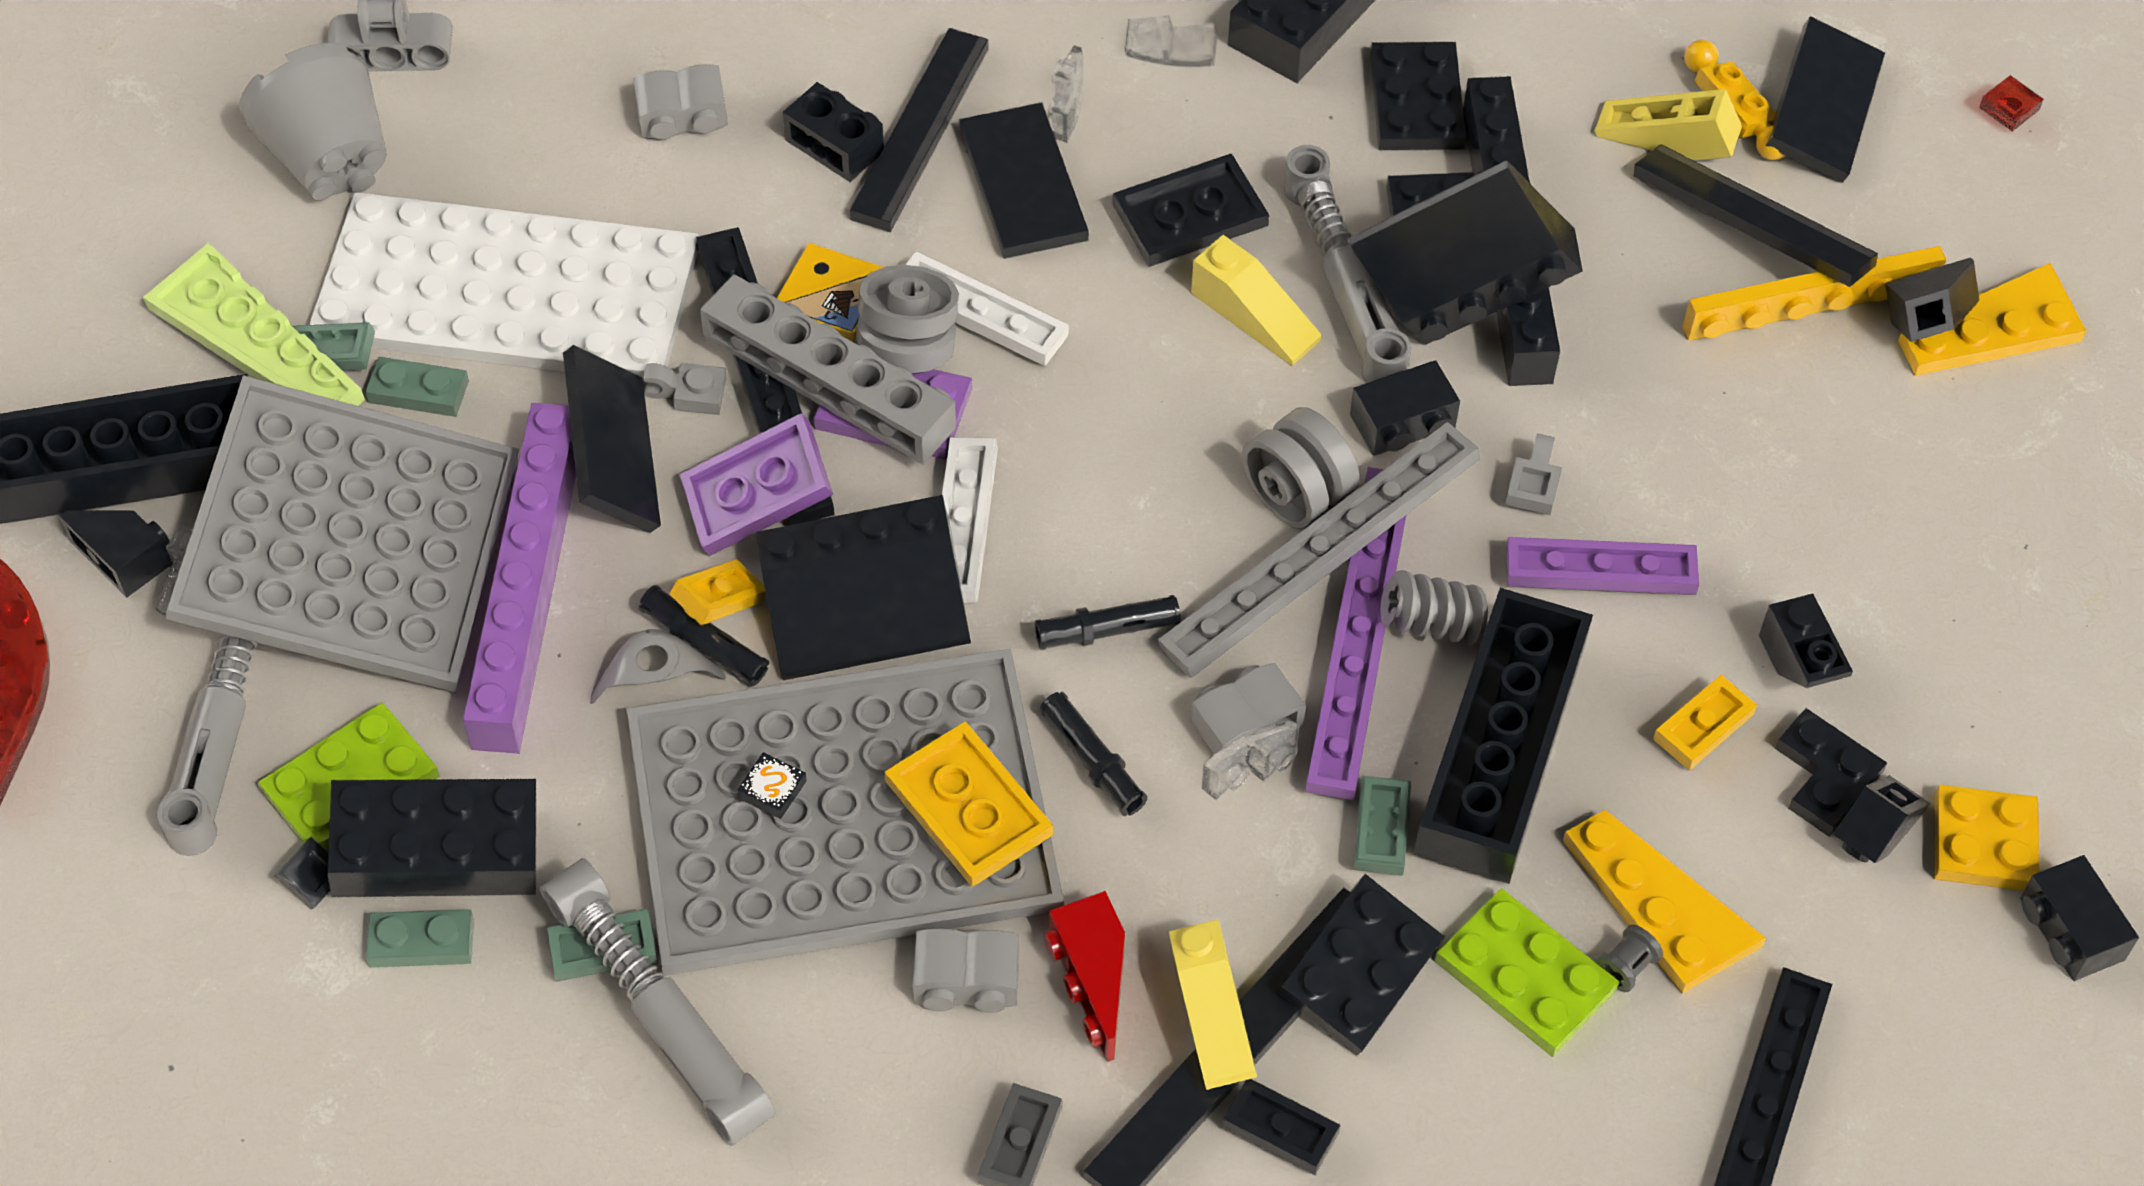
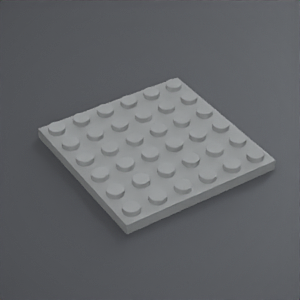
[166,375,519,692]

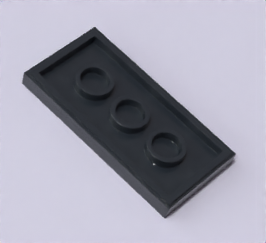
[1765,16,1886,183]
[959,102,1089,259]
[563,345,661,533]

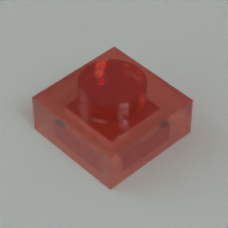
[1979,75,2044,132]

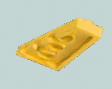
[1898,262,2086,376]
[1563,810,1766,994]

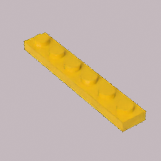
[1682,246,1947,341]

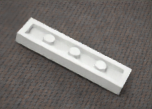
[906,251,1069,366]
[942,438,998,603]

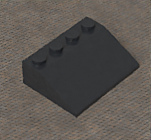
[1349,160,1583,345]
[756,495,971,681]

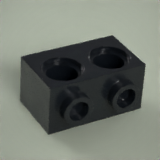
[783,82,884,182]

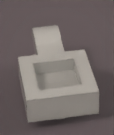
[644,363,727,415]
[1505,433,1562,515]

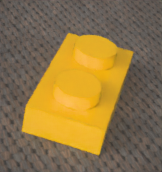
[669,559,766,625]
[1653,674,1757,771]

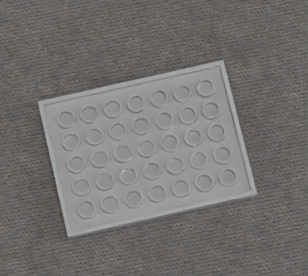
[627,649,1064,976]

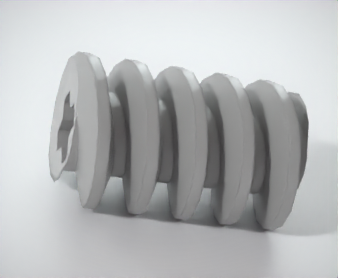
[1380,570,1488,646]

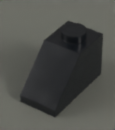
[59,510,173,598]
[1833,775,1931,863]

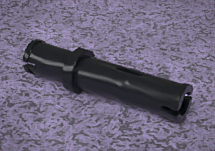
[639,585,770,686]
[1034,595,1181,650]
[1040,691,1148,816]

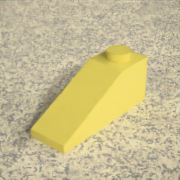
[1595,89,1742,160]
[1191,235,1322,366]
[1169,919,1257,1090]

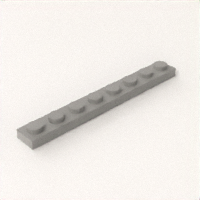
[1158,422,1480,678]

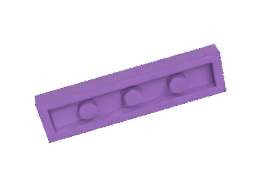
[1506,537,1699,595]

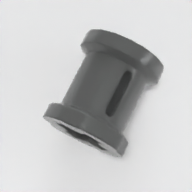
[1597,925,1663,992]

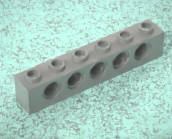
[700,274,956,465]

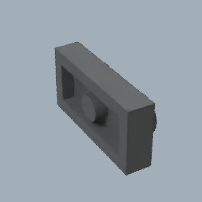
[978,1083,1062,1186]

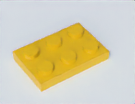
[884,721,1054,887]

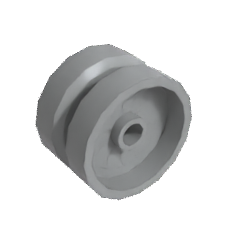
[856,265,959,373]
[1242,407,1360,528]

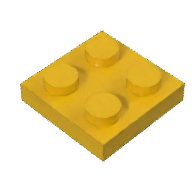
[1934,784,2040,891]

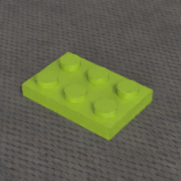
[258,702,440,851]
[1435,888,1620,1058]

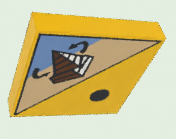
[777,243,884,343]

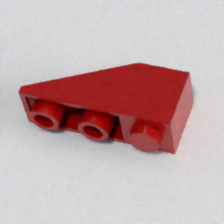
[1044,891,1125,1062]

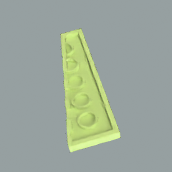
[143,243,365,406]

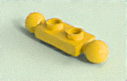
[1684,40,1785,160]

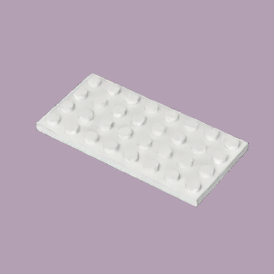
[309,192,699,382]

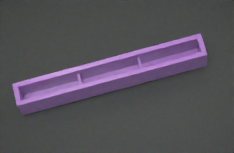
[463,403,576,754]

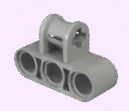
[327,0,453,72]

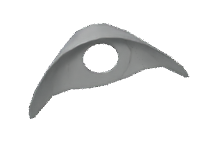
[590,629,726,704]

